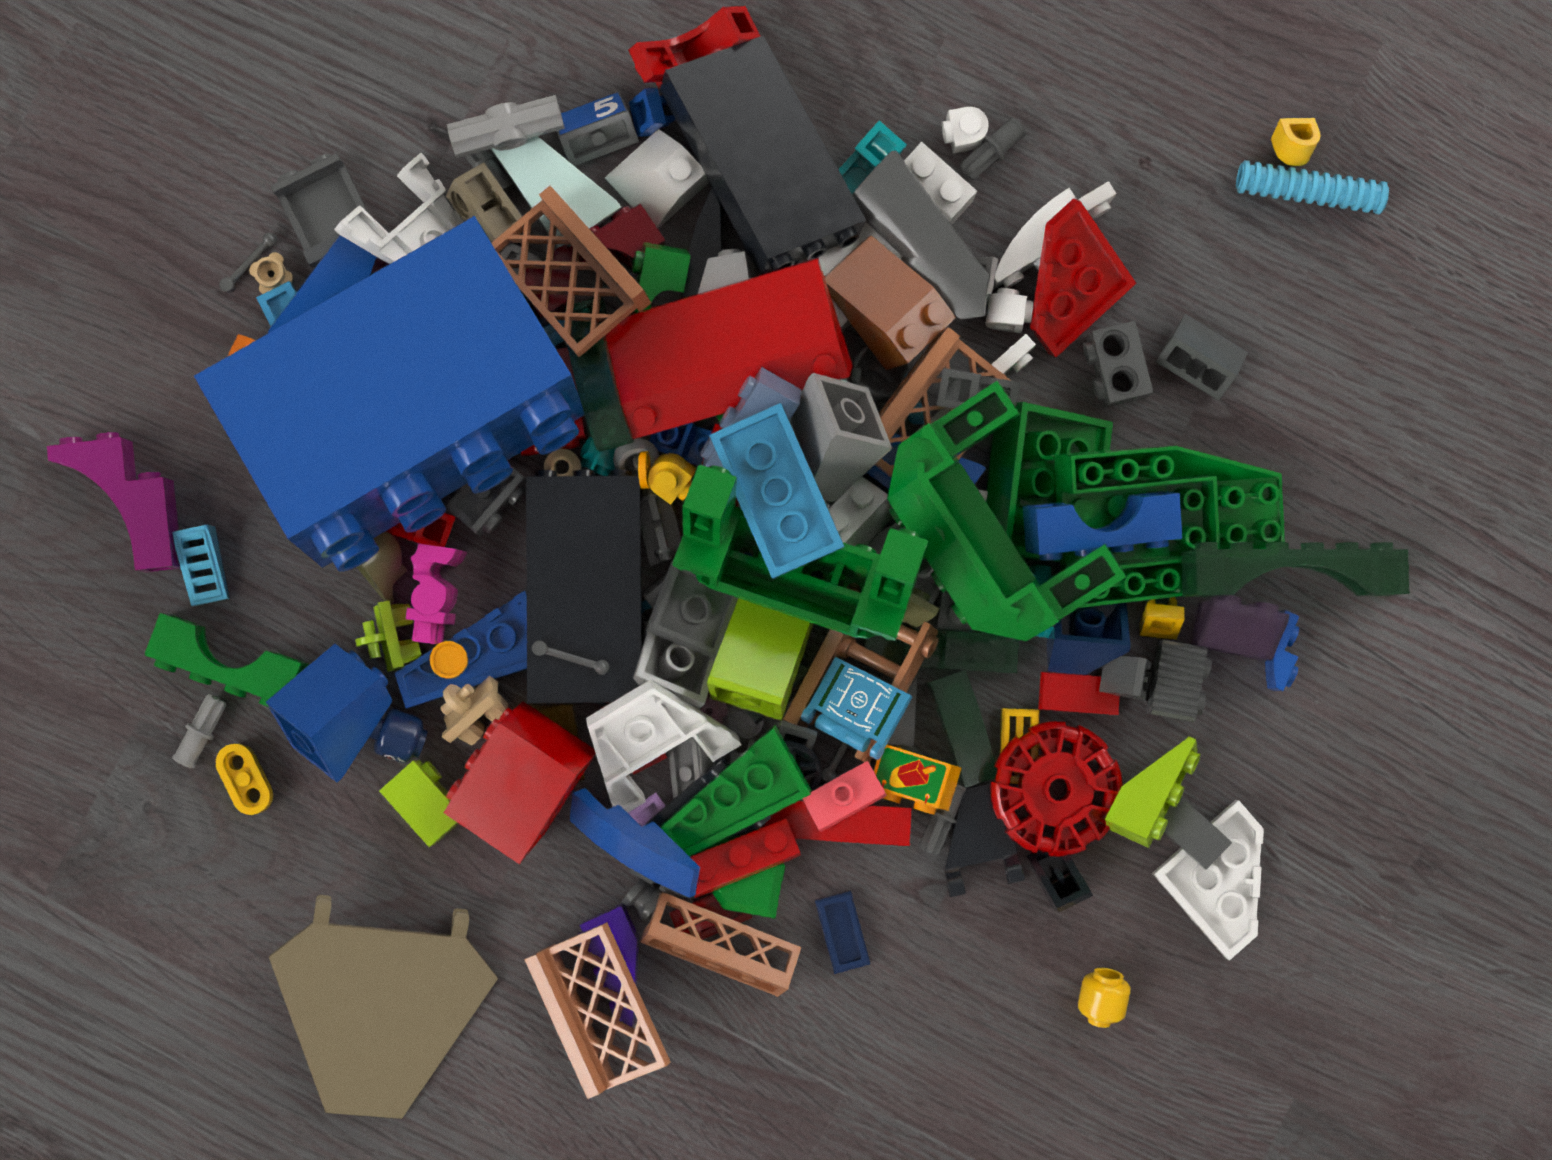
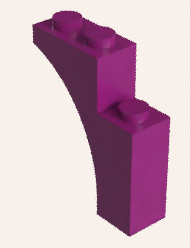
[47,432,181,573]

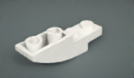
[993,181,1116,289]

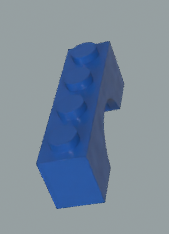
[1023,491,1182,560]

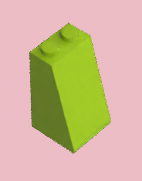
[707,598,814,721]

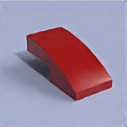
[1038,672,1120,715]

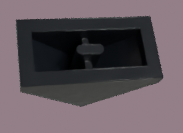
[1027,846,1093,913]

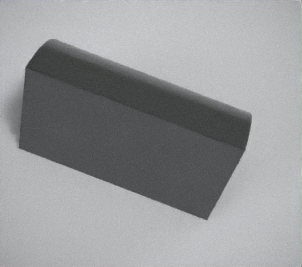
[1156,314,1248,400]

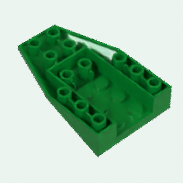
[1054,446,1285,608]

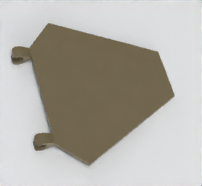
[269,895,498,1119]

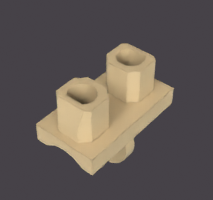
[441,676,508,746]

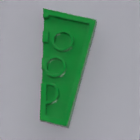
[660,725,812,856]

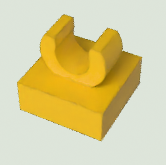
[1139,597,1185,640]

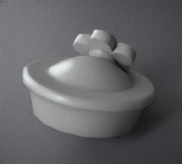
[613,438,659,476]

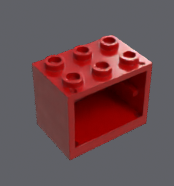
[443,701,596,864]

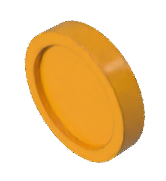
[638,451,651,489]
[430,641,468,679]

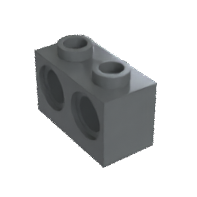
[1083,321,1154,408]

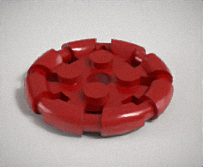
[990,721,1123,857]

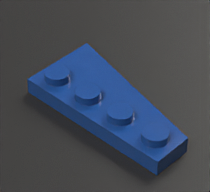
[394,590,527,709]

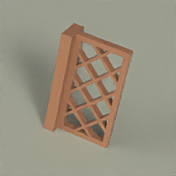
[492,185,651,357]
[875,327,1011,478]
[524,922,671,1099]

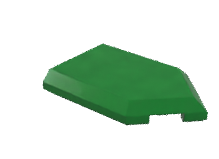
[689,828,786,919]

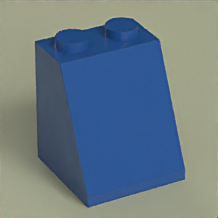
[266,644,393,783]

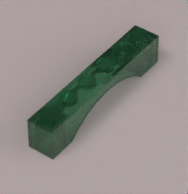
[1181,542,1410,597]

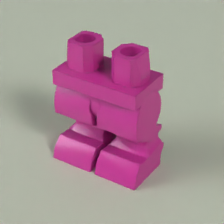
[406,544,467,644]

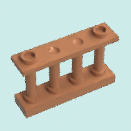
[783,588,938,764]

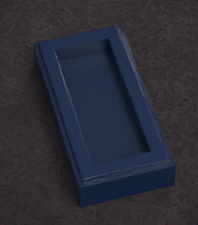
[815,890,870,974]

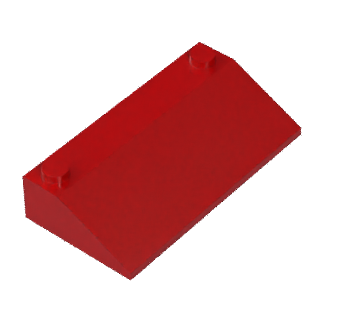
[605,258,853,439]

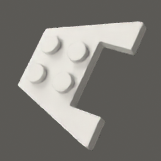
[334,153,464,264]
[586,679,741,813]

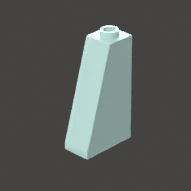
[491,136,622,248]

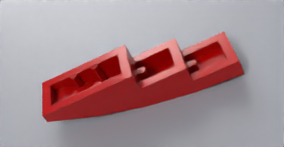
[760,800,912,846]

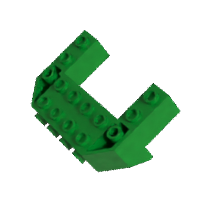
[887,381,1126,641]
[672,464,928,641]

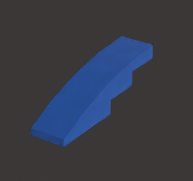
[570,788,700,898]

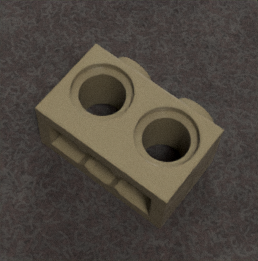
[446,162,522,243]

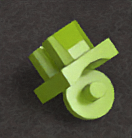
[355,600,421,672]

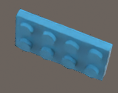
[709,403,845,579]

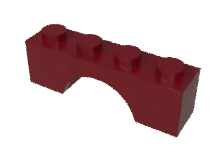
[520,204,665,326]

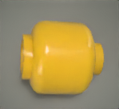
[1078,968,1131,1028]

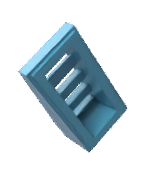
[172,525,230,607]

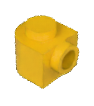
[1270,118,1321,166]
[648,453,696,505]

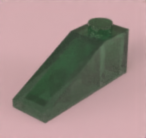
[927,670,998,788]

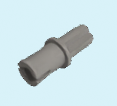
[172,694,226,769]

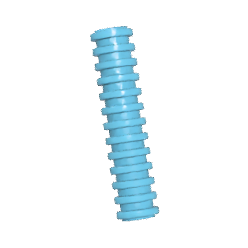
[1236,160,1389,215]

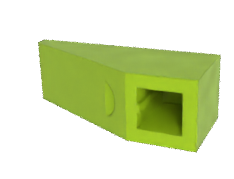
[1105,737,1201,848]

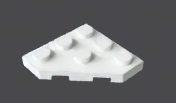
[1152,800,1264,961]

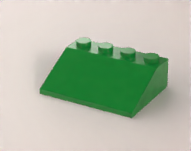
[986,402,1113,564]

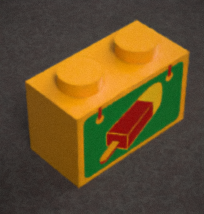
[874,744,962,815]

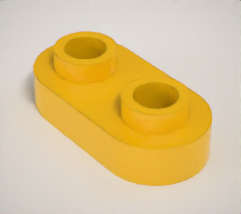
[216,744,273,815]

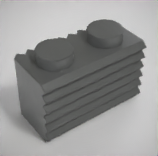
[1145,640,1212,722]

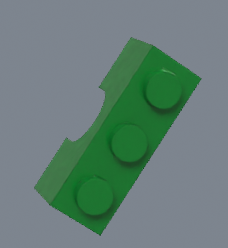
[631,242,691,314]

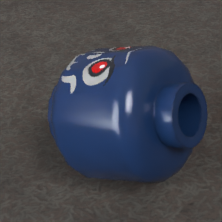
[369,709,428,763]

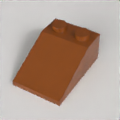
[824,235,956,370]

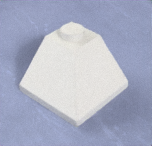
[605,129,708,229]

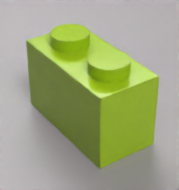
[379,760,459,847]

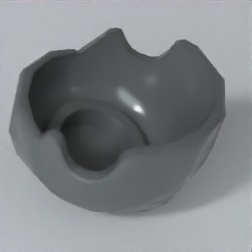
[850,346,908,403]

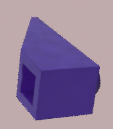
[578,904,639,1027]

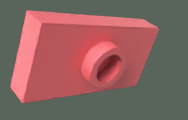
[802,761,887,832]

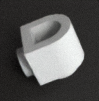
[941,107,988,154]
[985,288,1034,333]

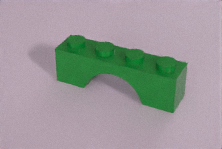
[144,613,309,707]

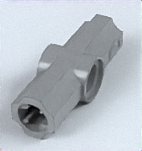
[447,95,565,158]

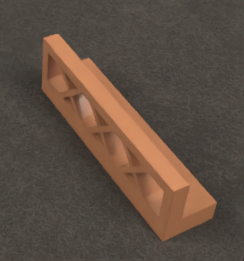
[640,892,801,997]

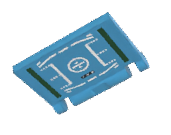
[801,657,913,760]

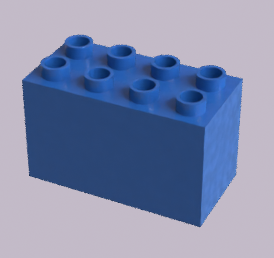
[194,216,585,572]

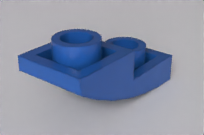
[649,423,712,467]
[1265,610,1299,691]

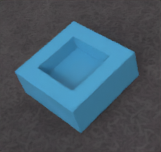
[256,281,296,326]

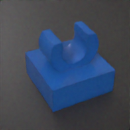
[629,88,675,137]

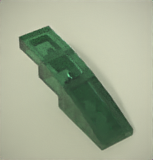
[861,629,1019,673]

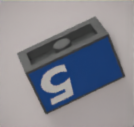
[557,91,639,166]

